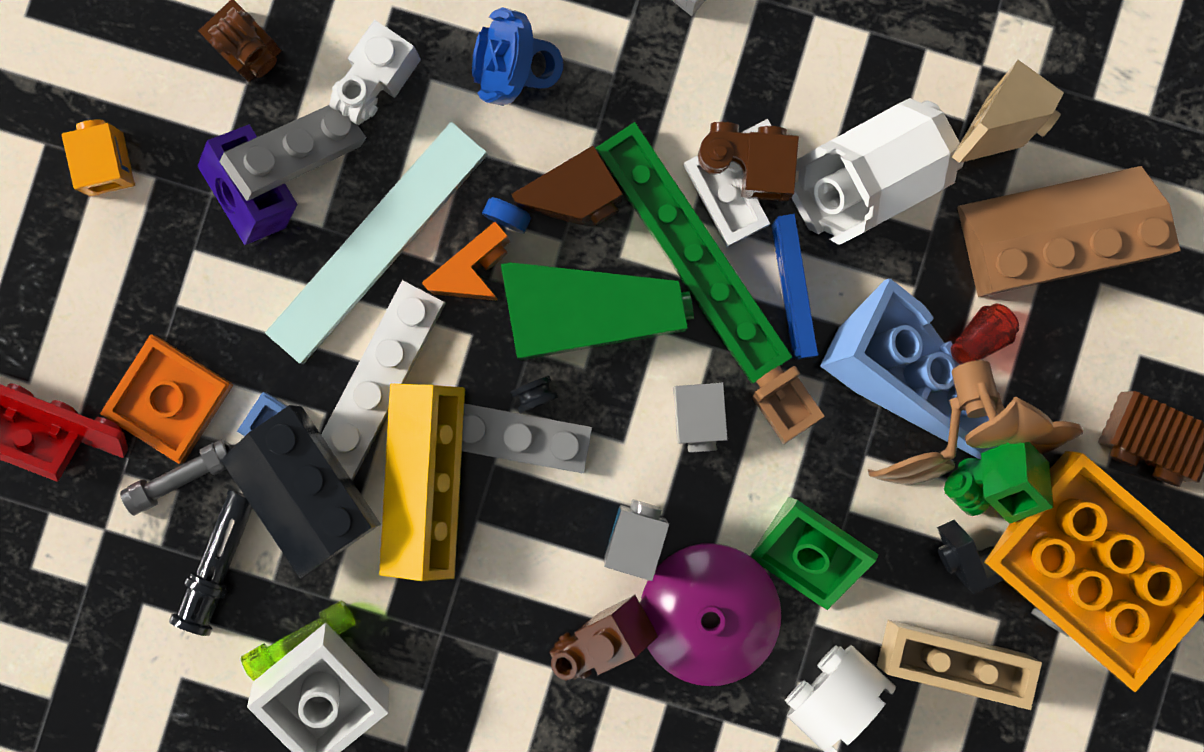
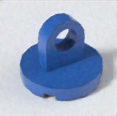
[472,7,563,106]

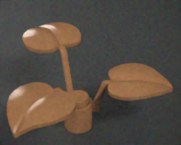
[868,360,1083,484]

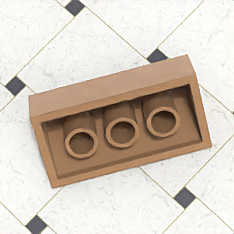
[957,166,1181,297]

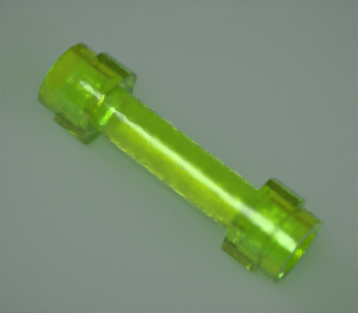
[241,600,355,681]

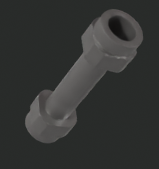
[120,439,231,516]

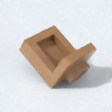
[752,366,825,444]

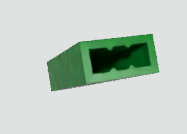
[501,262,694,360]

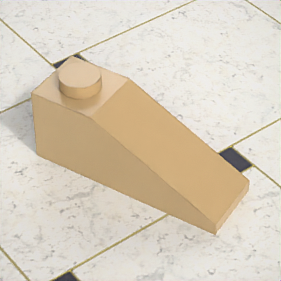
[952,60,1064,163]

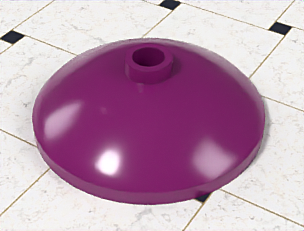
[640,543,781,686]

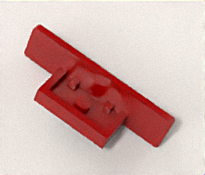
[0,383,128,482]

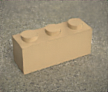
[877,620,1042,710]

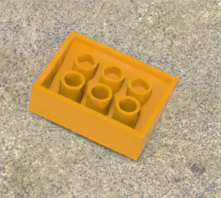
[984,451,1204,692]

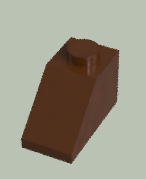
[511,146,623,225]

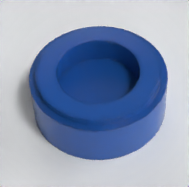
[482,197,531,234]

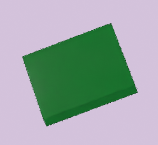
[750,497,879,610]

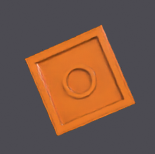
[100,334,234,464]

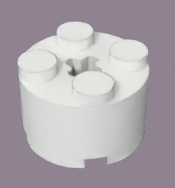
[785,645,896,752]

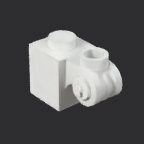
[329,19,421,125]

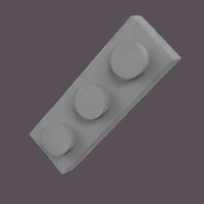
[219,105,366,201]
[461,404,592,474]

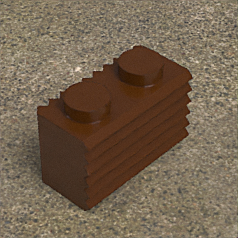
[1098,391,1204,487]

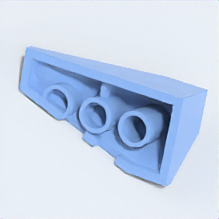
[820,278,1000,459]

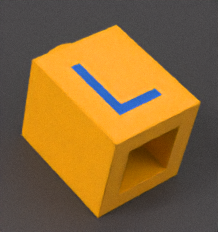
[61,119,135,196]

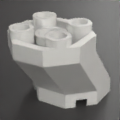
[791,98,964,245]

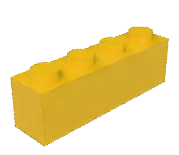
[379,384,465,581]

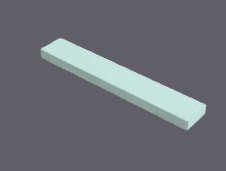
[265,122,488,364]

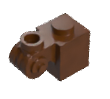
[198,0,282,82]
[697,122,799,201]
[549,595,658,681]

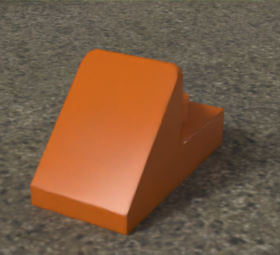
[422,222,510,300]

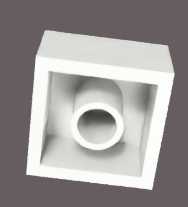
[247,623,389,752]

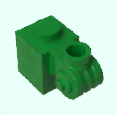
[944,442,1053,524]

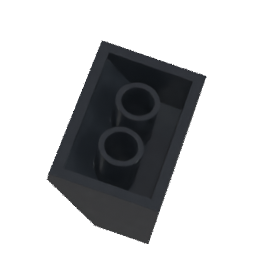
[221,405,381,579]

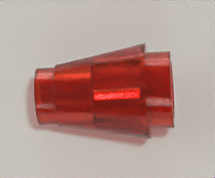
[951,303,1019,365]

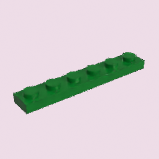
[595,122,792,384]

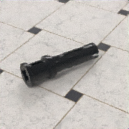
[169,489,252,636]

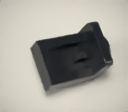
[937,520,1004,594]

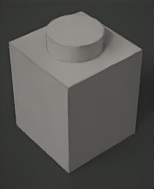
[673,383,727,452]

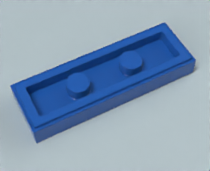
[771,214,818,360]

